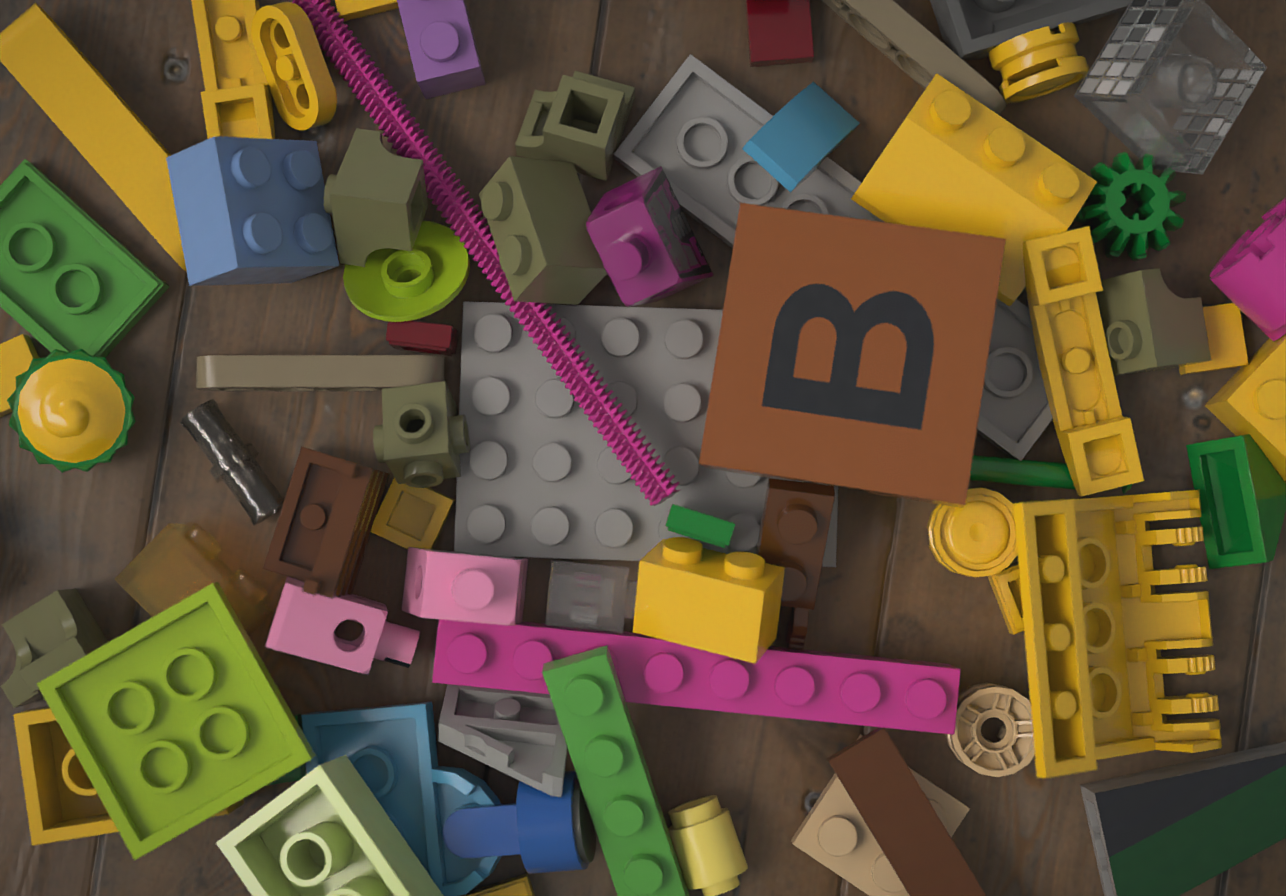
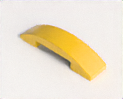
[191,0,275,139]
[1022,226,1144,497]

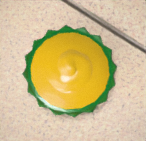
[7,349,136,473]

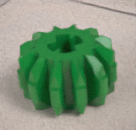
[1075,152,1187,261]

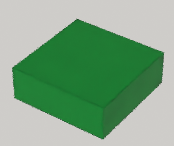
[665,504,735,548]

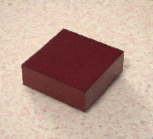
[745,0,814,67]
[386,321,459,356]

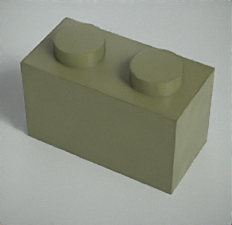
[479,156,607,305]

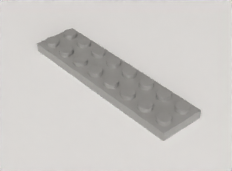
[614,54,1052,461]

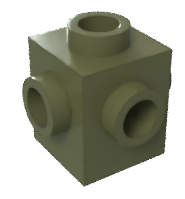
[373,381,470,488]

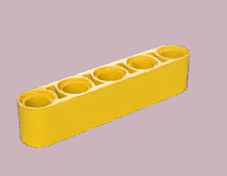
[0,2,187,272]

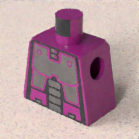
[586,166,713,307]

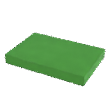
[0,159,170,358]

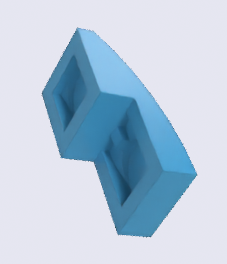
[742,82,860,192]

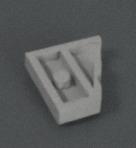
[439,684,568,797]

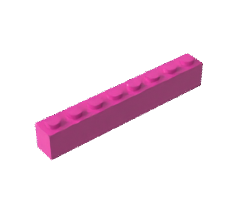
[432,619,961,735]

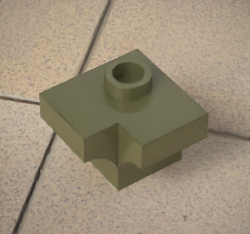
[515,71,635,181]
[324,128,428,267]
[1096,268,1211,377]
[1,588,108,708]

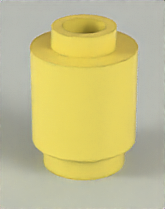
[668,795,748,896]

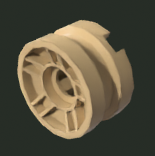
[945,682,1035,777]

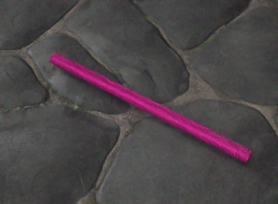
[292,0,681,506]

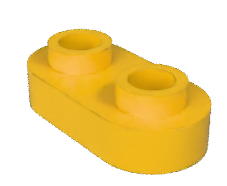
[251,2,337,131]

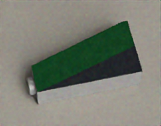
[1080,742,1286,896]

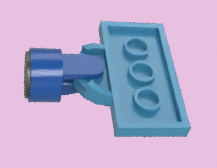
[301,701,597,896]

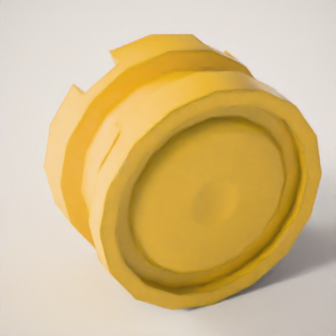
[988,22,1090,104]
[926,488,1018,577]

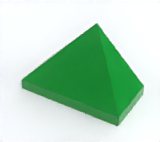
[1186,434,1286,569]

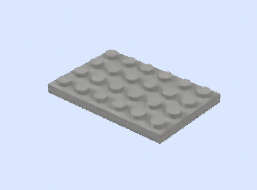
[454,301,838,567]

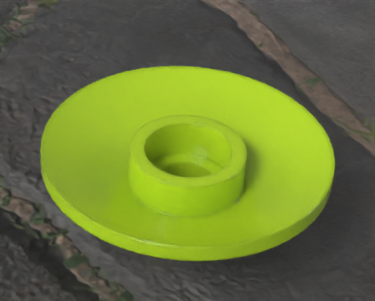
[343,221,470,322]

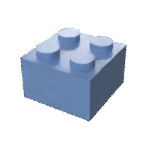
[166,136,339,286]

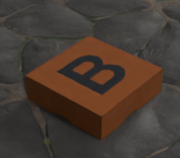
[699,203,1006,508]

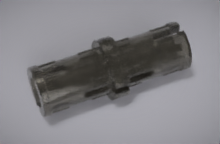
[180,399,285,526]

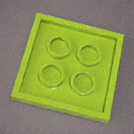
[37,582,316,860]

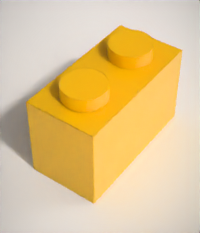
[633,537,785,664]

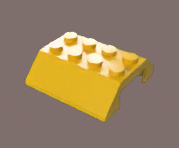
[1014,490,1222,778]

